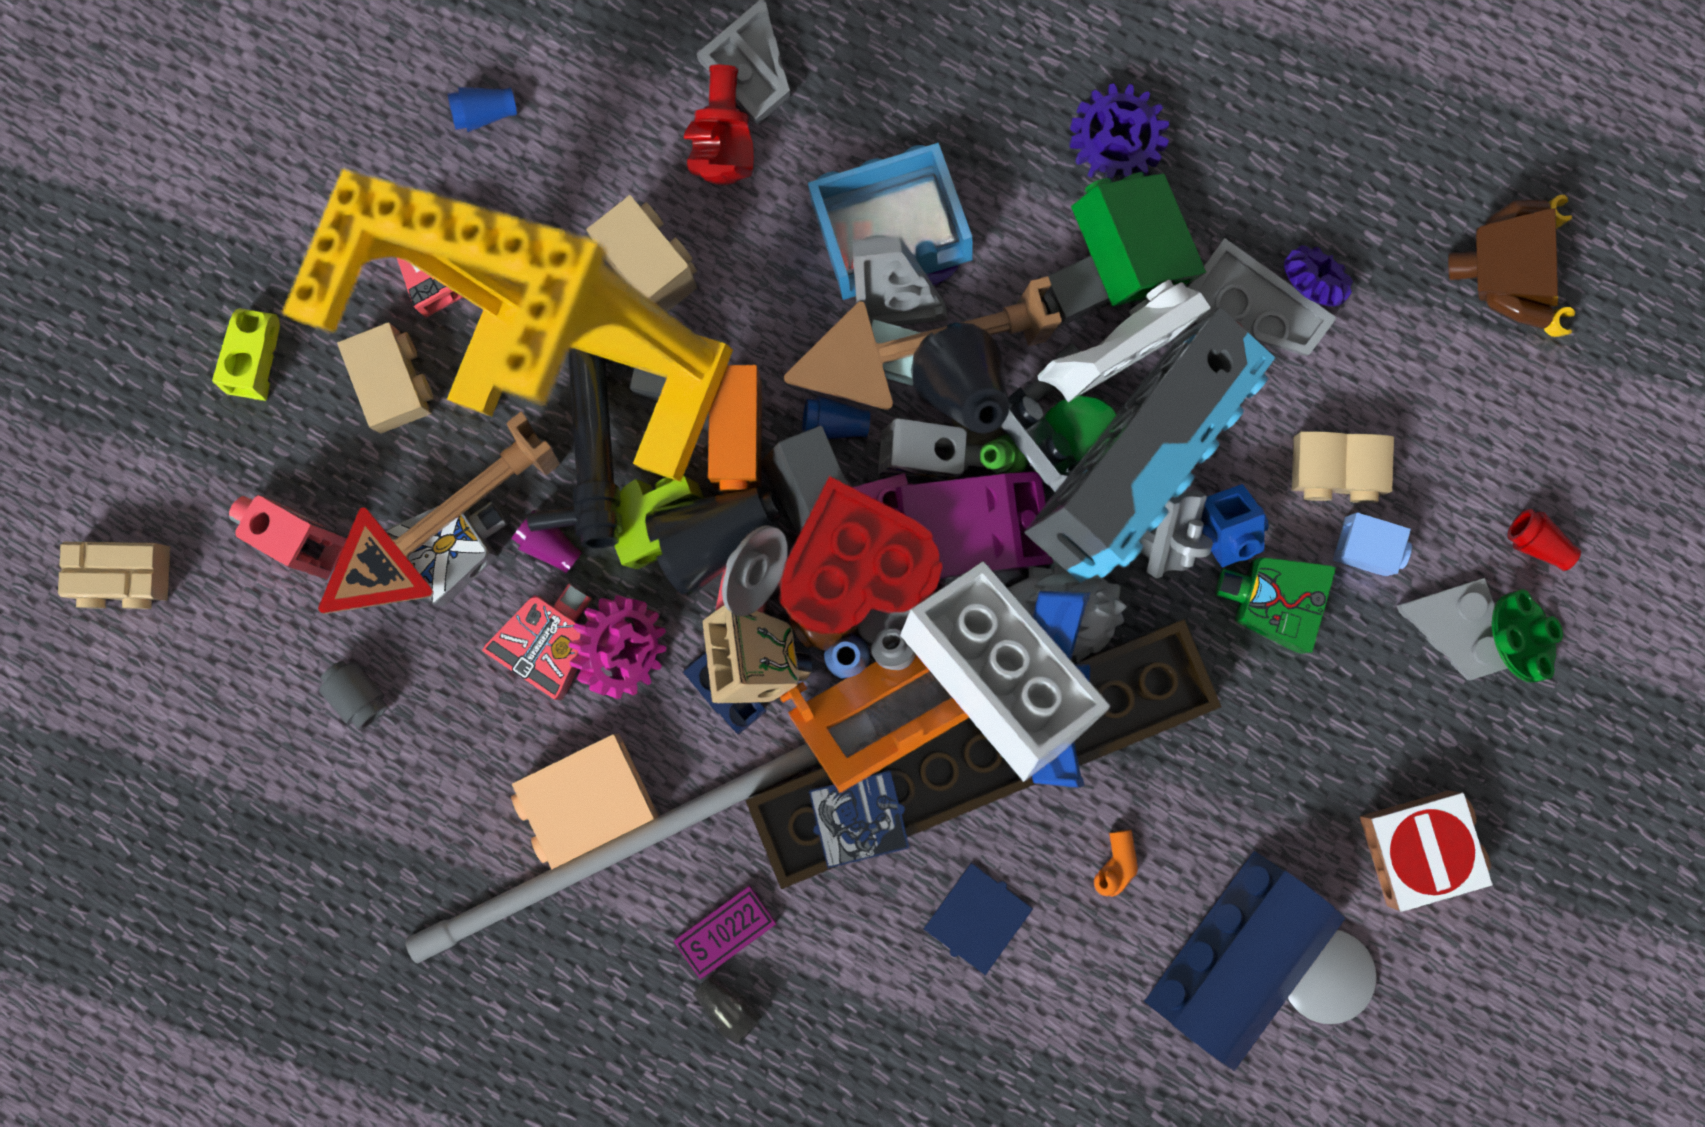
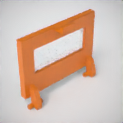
[780,655,969,793]

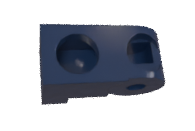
[683,651,767,735]

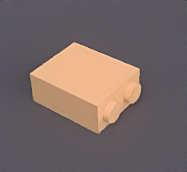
[511,733,659,869]

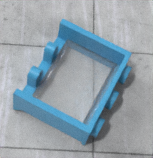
[808,143,973,300]

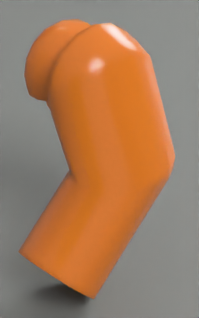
[1094,829,1138,897]

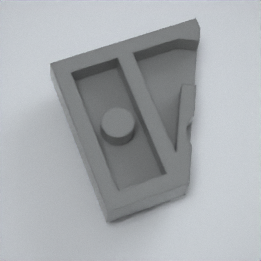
[697,0,790,125]
[1397,578,1508,680]

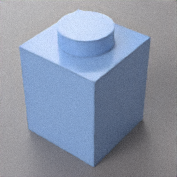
[1333,513,1412,576]

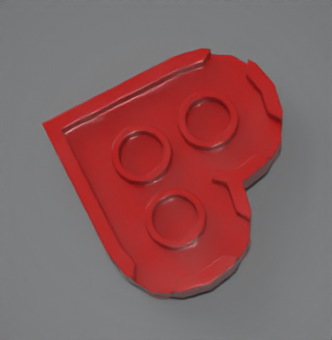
[779,476,942,635]

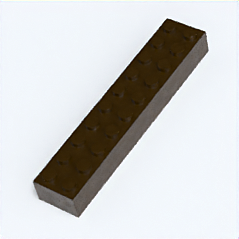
[745,619,1222,890]

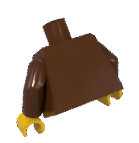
[1448,195,1575,337]

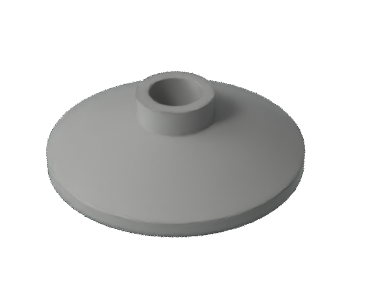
[722,525,787,616]

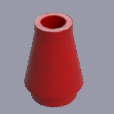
[1507,509,1581,571]

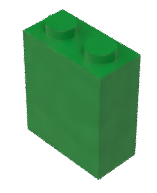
[1071,172,1206,307]

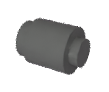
[319,661,388,731]

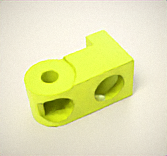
[212,308,280,401]

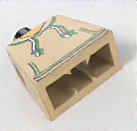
[703,605,812,703]

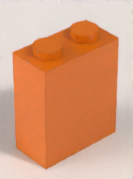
[708,365,762,493]

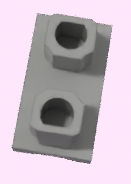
[1139,490,1213,578]

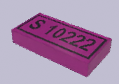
[673,885,777,980]

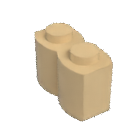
[1292,432,1394,503]

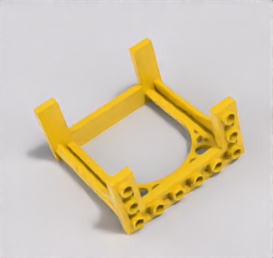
[282,169,733,482]

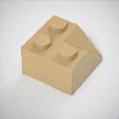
[586,195,697,312]

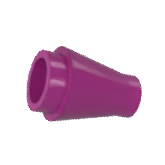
[511,510,583,574]

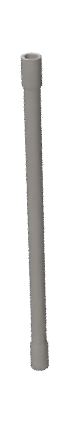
[405,711,878,964]

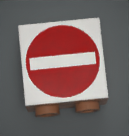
[1359,791,1492,912]

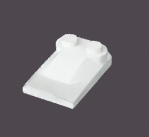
[1037,280,1211,403]

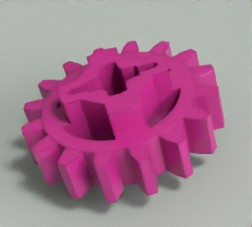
[569,595,666,699]

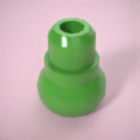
[980,434,1029,475]

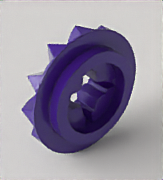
[1284,245,1353,306]

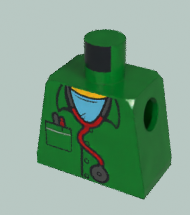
[1215,558,1336,654]

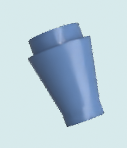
[824,635,870,679]

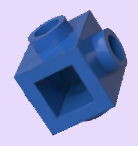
[1201,484,1269,567]

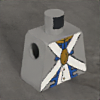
[878,418,986,481]
[386,502,507,606]

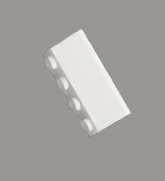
[900,562,1110,781]

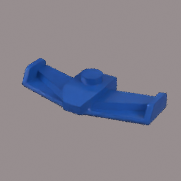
[1032,591,1091,788]

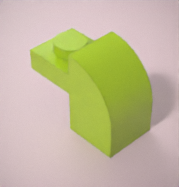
[614,476,704,570]

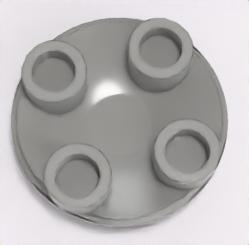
[1288,930,1376,1024]

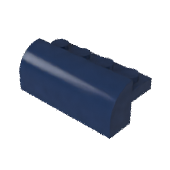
[1144,851,1346,1071]

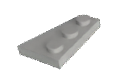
[852,235,948,326]
[1188,238,1337,356]

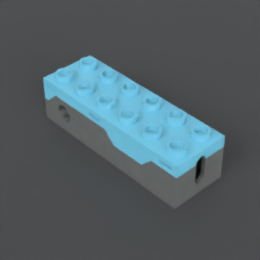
[1024,307,1275,583]

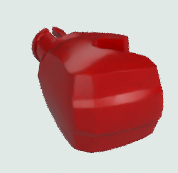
[684,64,754,186]

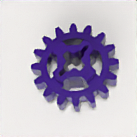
[1069,84,1169,181]

